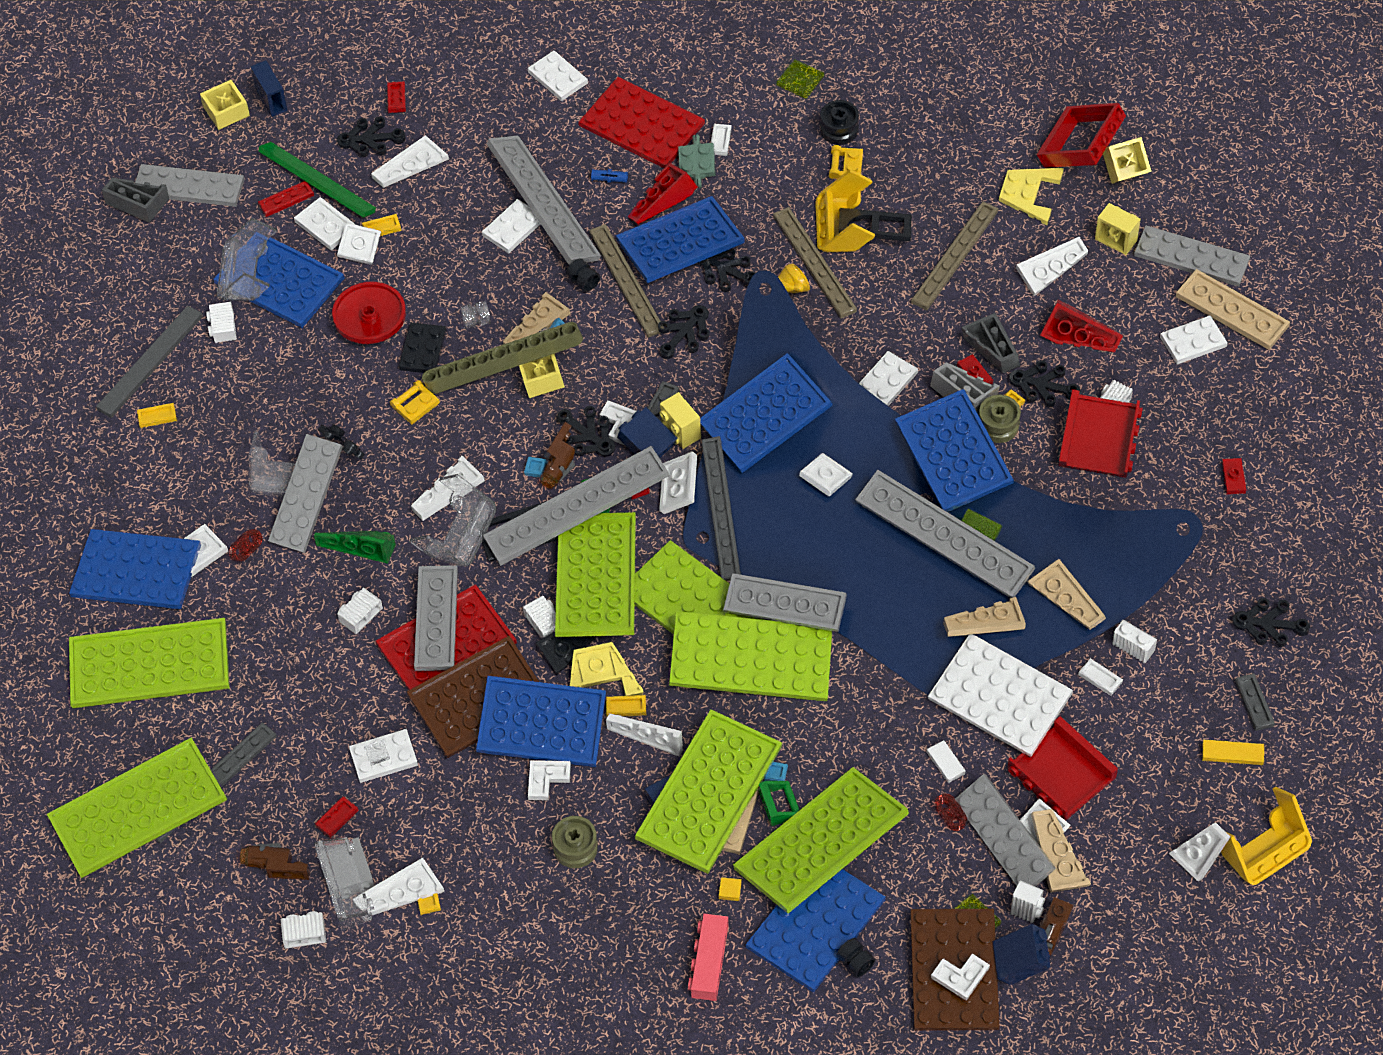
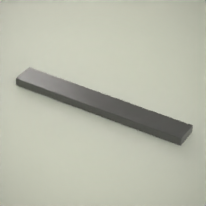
[96,306,203,418]
[702,436,741,581]
[155,723,277,843]

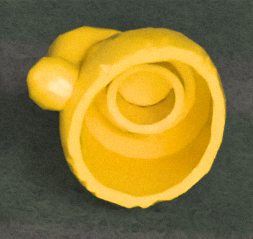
[778,264,810,293]

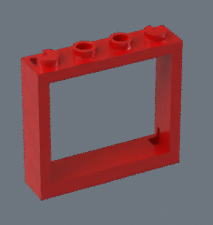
[1037,103,1126,168]

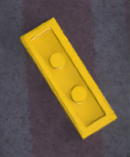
[1202,740,1264,765]

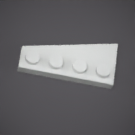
[371,135,449,188]
[352,858,444,918]

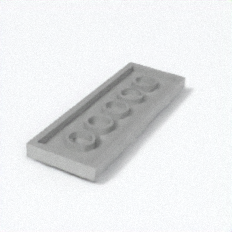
[135,164,245,207]
[1134,225,1250,287]
[268,434,343,553]
[414,566,458,671]
[723,573,847,632]
[954,774,1056,886]

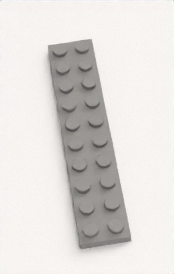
[487,135,601,265]
[483,446,669,566]
[855,470,1035,598]

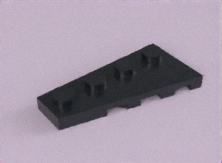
[536,632,598,676]

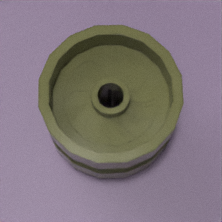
[979,395,1021,443]
[552,816,598,868]

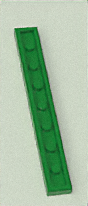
[258,142,376,218]

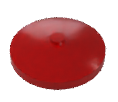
[332,282,406,344]

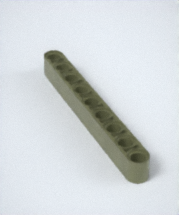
[422,322,583,394]

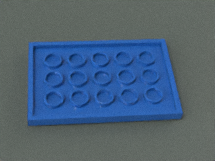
[616,196,745,283]
[214,230,345,328]
[700,353,833,473]
[895,389,1014,512]
[69,529,201,609]
[476,676,606,767]
[746,869,886,993]

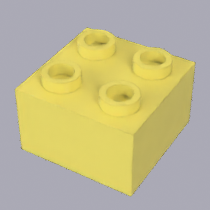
[200,80,250,130]
[1103,137,1151,184]
[1095,203,1140,255]
[519,354,565,398]
[659,392,701,449]

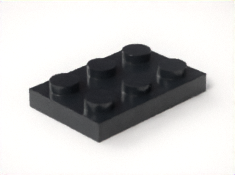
[399,322,447,373]

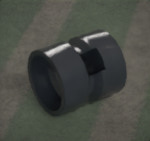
[566,258,600,292]
[836,938,876,978]

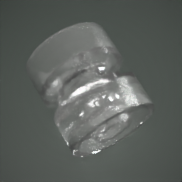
[460,301,491,329]

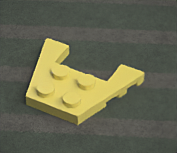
[999,168,1064,225]
[570,642,643,696]

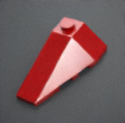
[628,163,698,224]
[1040,300,1123,352]

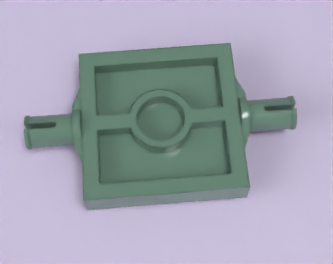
[678,135,716,189]

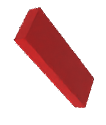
[258,181,314,217]

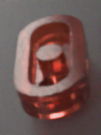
[229,529,263,561]
[935,794,967,831]

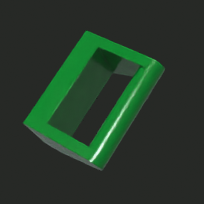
[758,781,799,826]

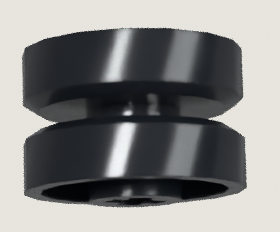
[820,100,859,145]

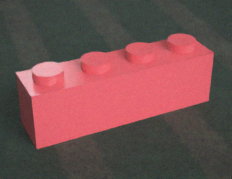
[688,914,729,1001]

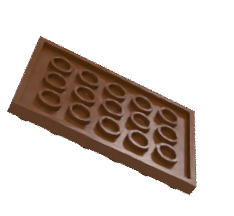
[407,636,539,758]
[910,909,1000,1031]

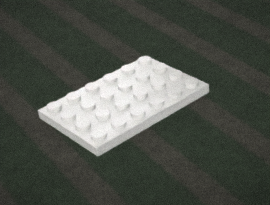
[928,634,1073,757]

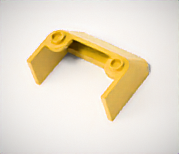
[816,169,875,252]
[1221,787,1312,885]

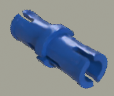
[591,169,628,183]

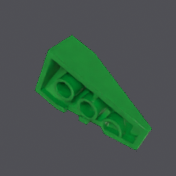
[314,531,396,564]

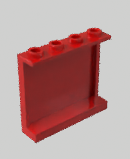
[1059,389,1143,478]
[1007,716,1118,821]

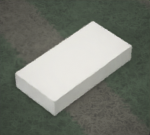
[711,124,732,156]
[1078,658,1123,696]
[927,741,966,783]

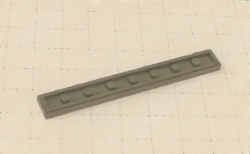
[911,201,998,310]
[773,207,857,319]
[589,224,664,338]

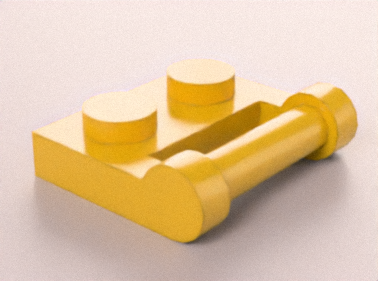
[829,145,863,179]
[389,380,440,424]

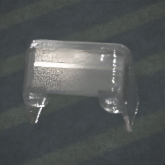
[217,217,277,301]
[248,431,329,497]
[409,474,496,566]
[314,837,374,931]

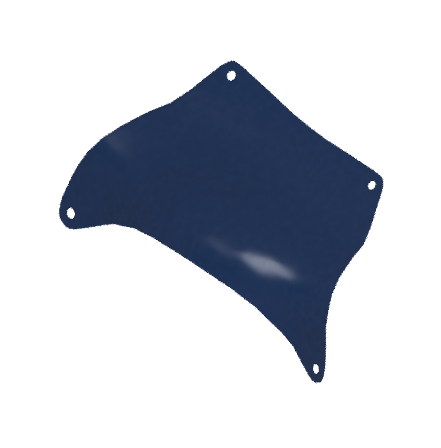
[683,270,1203,695]

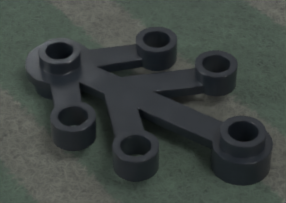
[337,116,406,157]
[697,249,755,292]
[658,305,710,359]
[1009,360,1081,407]
[557,406,616,456]
[318,424,365,460]
[1232,598,1310,647]

